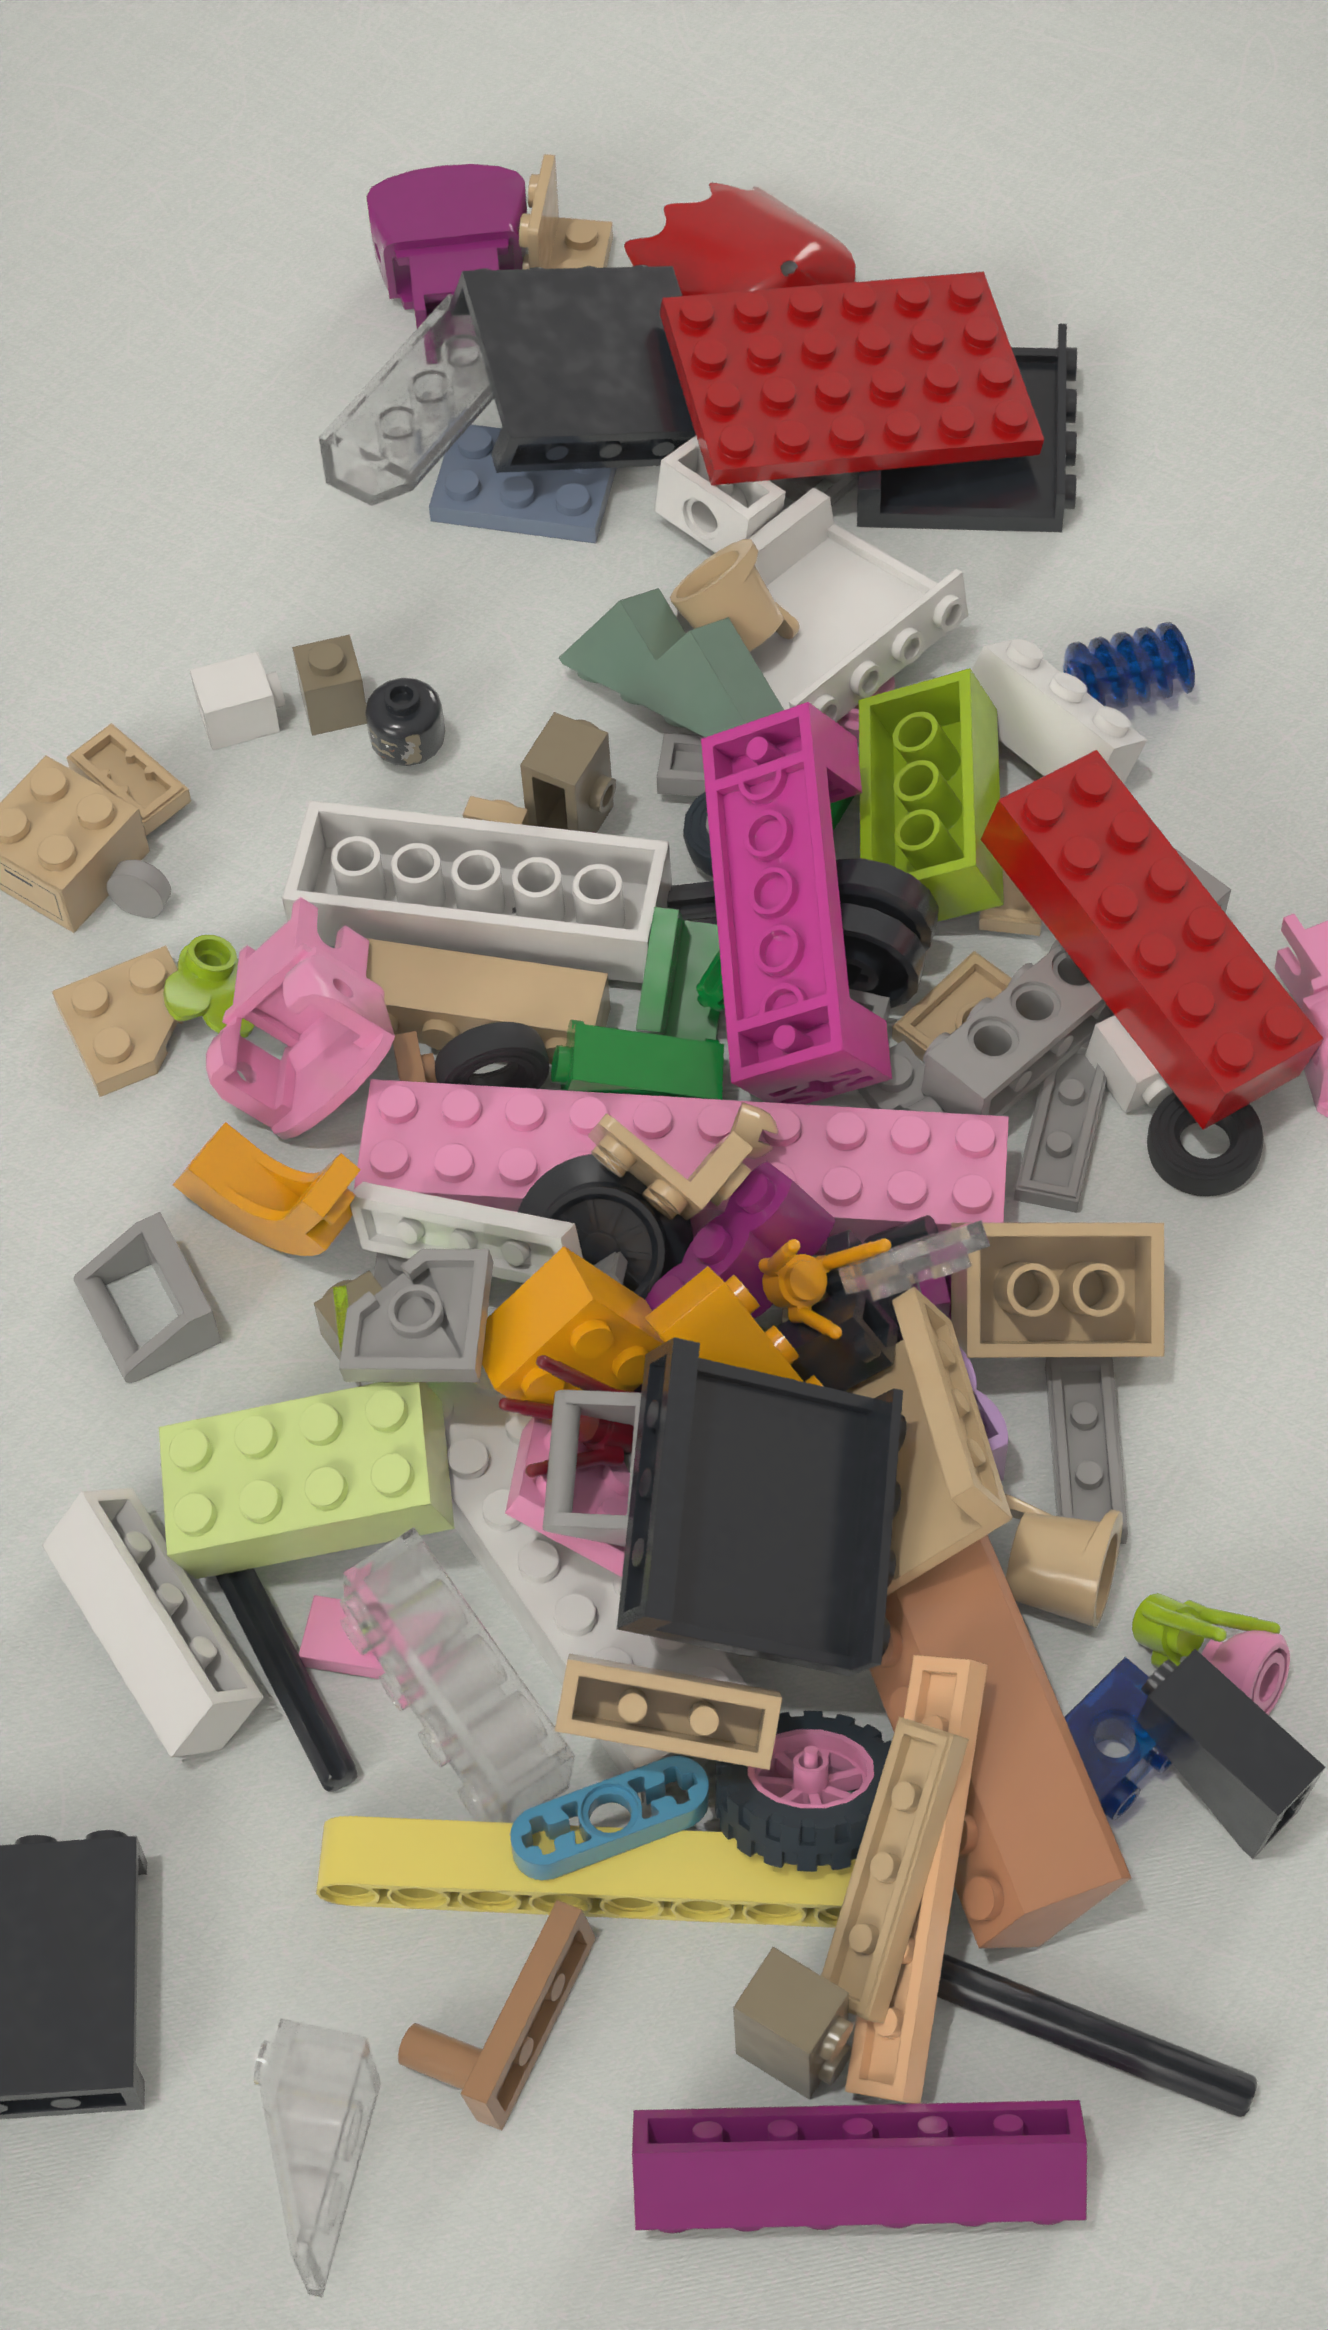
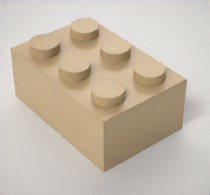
[951,1222,1164,1358]

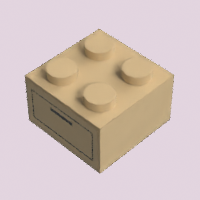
[0,755,150,933]

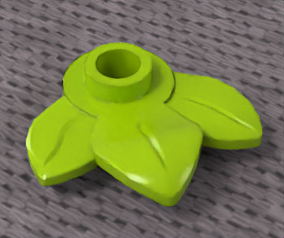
[163,935,255,1038]

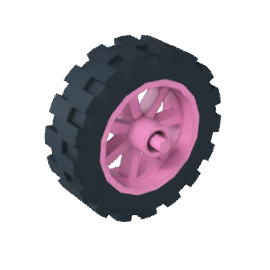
[715,1710,892,1872]

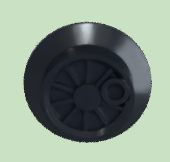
[517,1154,694,1299]

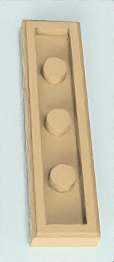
[821,1717,969,2024]

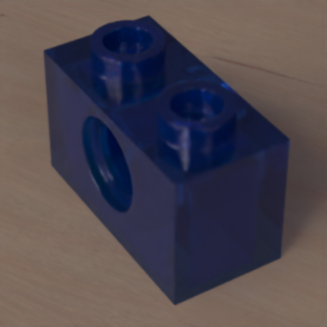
[1064,1656,1172,1821]

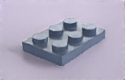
[429,422,617,544]

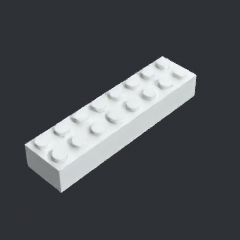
[361,1316,747,1804]

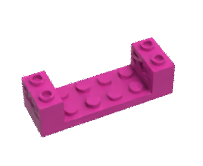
[701,702,892,1105]

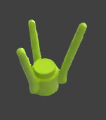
[1132,1593,1281,1667]

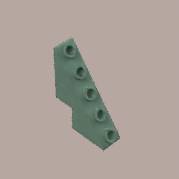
[558,588,784,737]

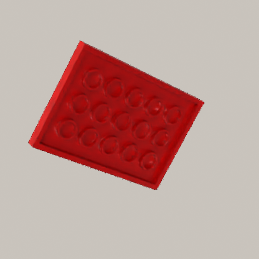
[660,272,1044,486]

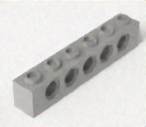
[921,849,1232,1116]

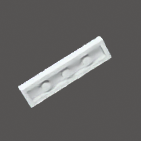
[350,1182,583,1283]

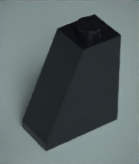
[1137,1649,1326,1859]

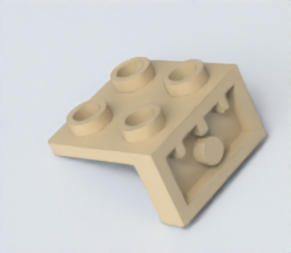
[519,154,613,269]

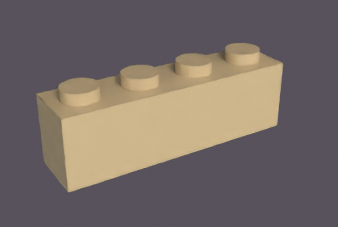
[366,938,611,1065]

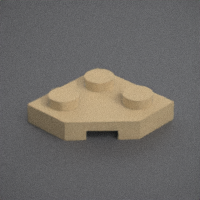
[52,946,183,1097]

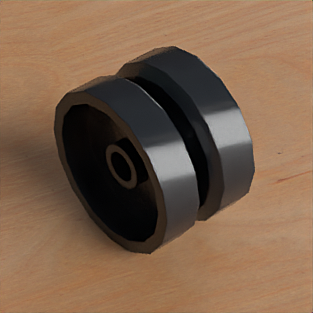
[836,858,939,1008]

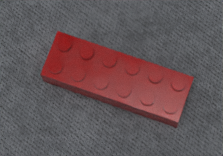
[980,750,1324,1130]

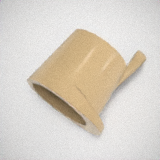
[670,539,800,652]
[1005,1494,1123,1628]

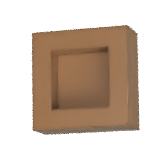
[393,1031,437,1083]

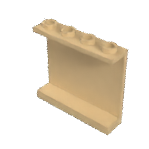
[845,1287,1013,1595]

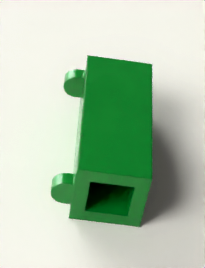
[551,1019,724,1100]

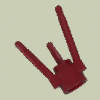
[498,1355,635,1478]

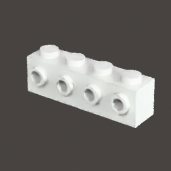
[42,1488,264,1758]

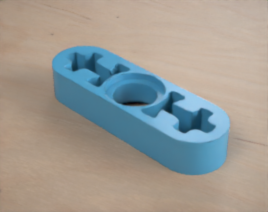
[510,1756,709,1880]

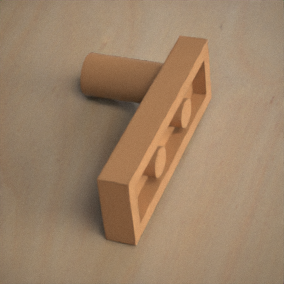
[398,1900,596,2131]

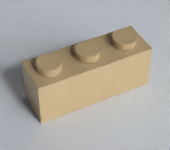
[555,1653,782,1770]

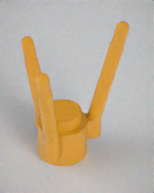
[758,1239,891,1339]

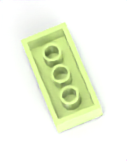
[159,1382,455,1579]

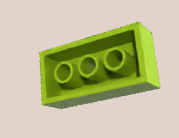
[859,668,1004,922]

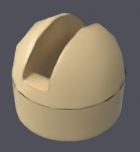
[730,1102,778,1159]

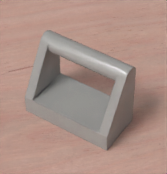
[74,1212,221,1383]
[542,1390,641,1547]

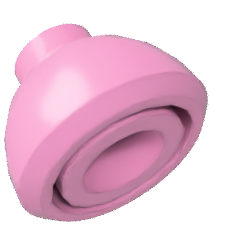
[1202,1630,1290,1715]

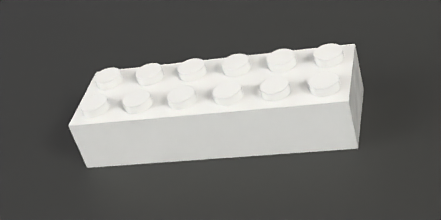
[282,800,672,983]

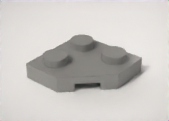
[339,1249,494,1382]

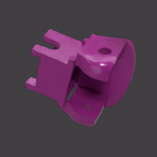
[366,164,528,362]

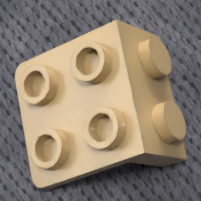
[588,1114,753,1221]

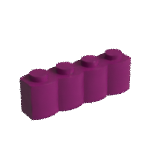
[633,1161,836,1393]

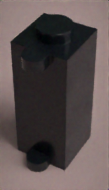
[776,1280,899,1391]

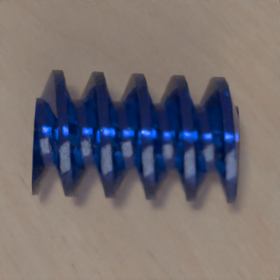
[1063,621,1195,709]

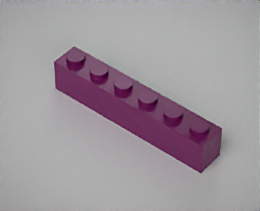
[632,2100,1087,2233]

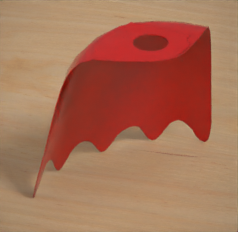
[624,182,856,296]

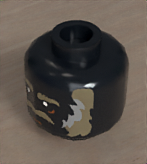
[365,678,445,766]

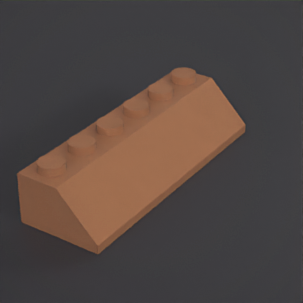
[870,1534,1131,1948]

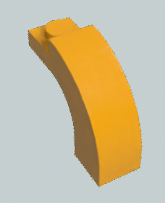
[173,1122,361,1256]

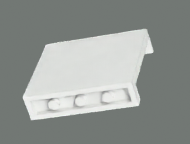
[667,488,968,722]

